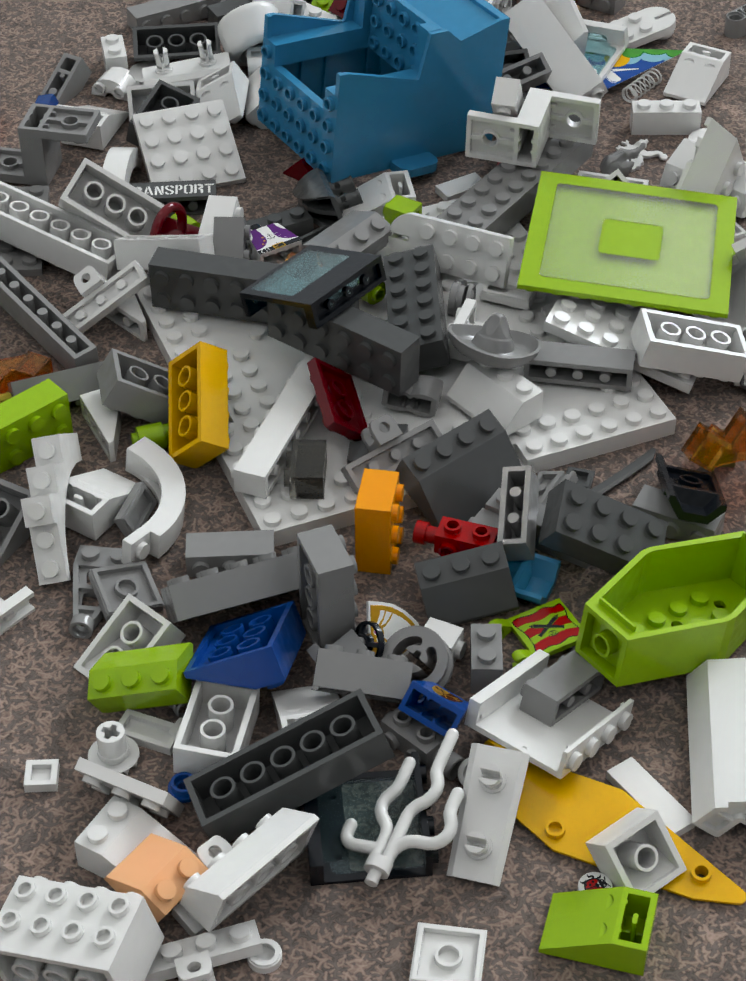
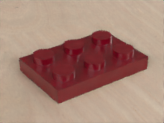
[307,357,368,441]

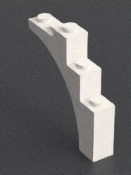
[20,433,82,586]

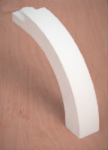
[103,147,142,183]
[121,436,186,564]

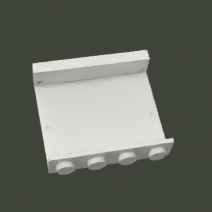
[464,649,634,780]

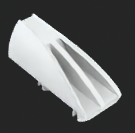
[142,39,230,96]
[446,743,530,887]

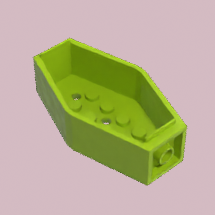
[575,531,746,687]

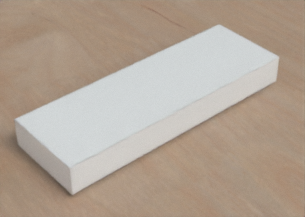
[606,757,695,837]

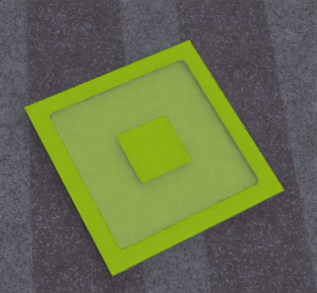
[517,171,737,318]

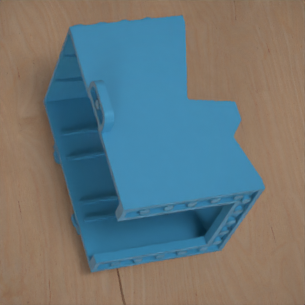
[257,0,510,183]

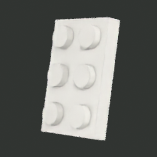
[74,757,185,819]

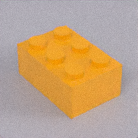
[354,468,404,575]

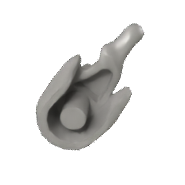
[600,143,646,177]

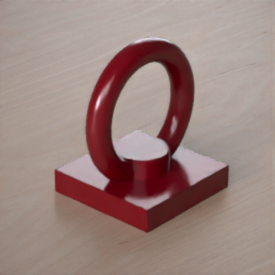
[150,202,200,235]

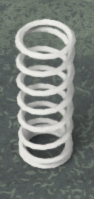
[621,68,662,103]

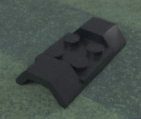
[655,453,727,525]

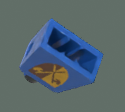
[398,680,469,737]

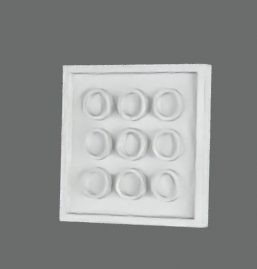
[132,99,246,187]

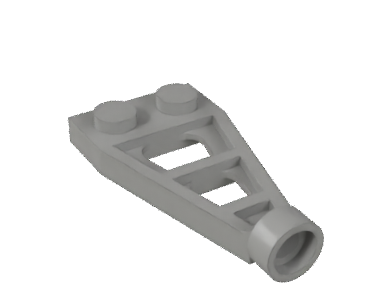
[68,545,123,639]

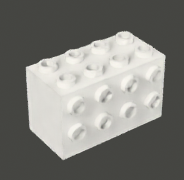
[0,875,164,981]

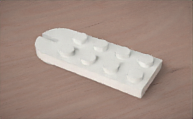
[590,7,676,49]
[388,212,515,289]

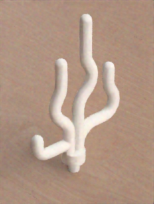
[340,728,464,887]

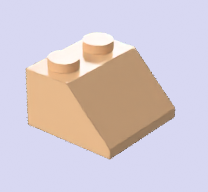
[104,833,208,923]

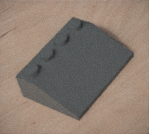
[395,409,521,527]

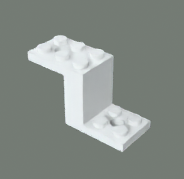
[465,87,601,168]

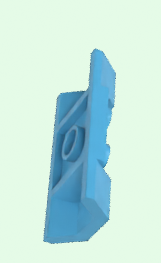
[507,553,561,605]

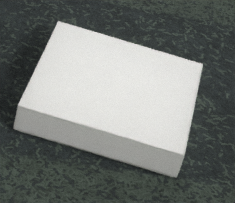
[409,922,487,981]

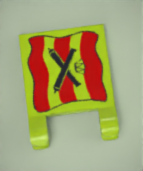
[488,598,580,667]

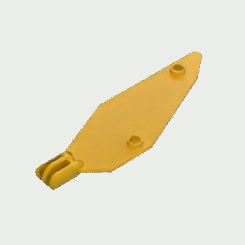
[484,739,746,905]

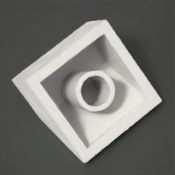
[585,807,687,893]

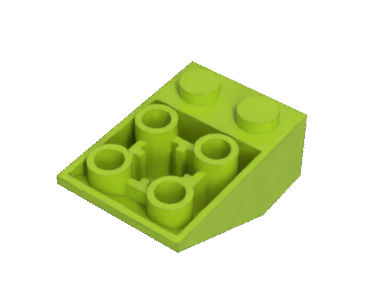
[538,886,659,976]

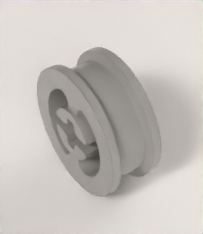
[381,626,454,699]

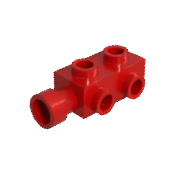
[412,516,498,556]

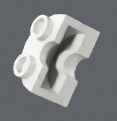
[91,67,141,101]

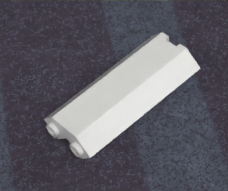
[686,658,746,837]

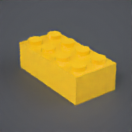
[168,341,230,468]

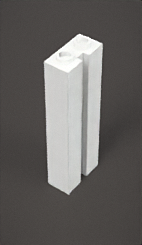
[504,0,609,99]

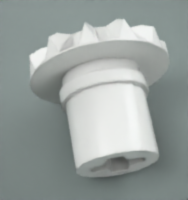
[88,721,140,775]

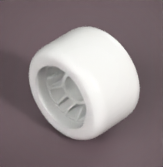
[217,1,279,66]

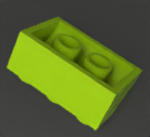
[87,642,193,713]

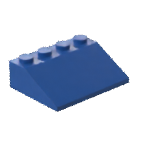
[184,600,306,689]

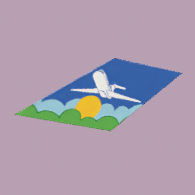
[536,48,683,89]

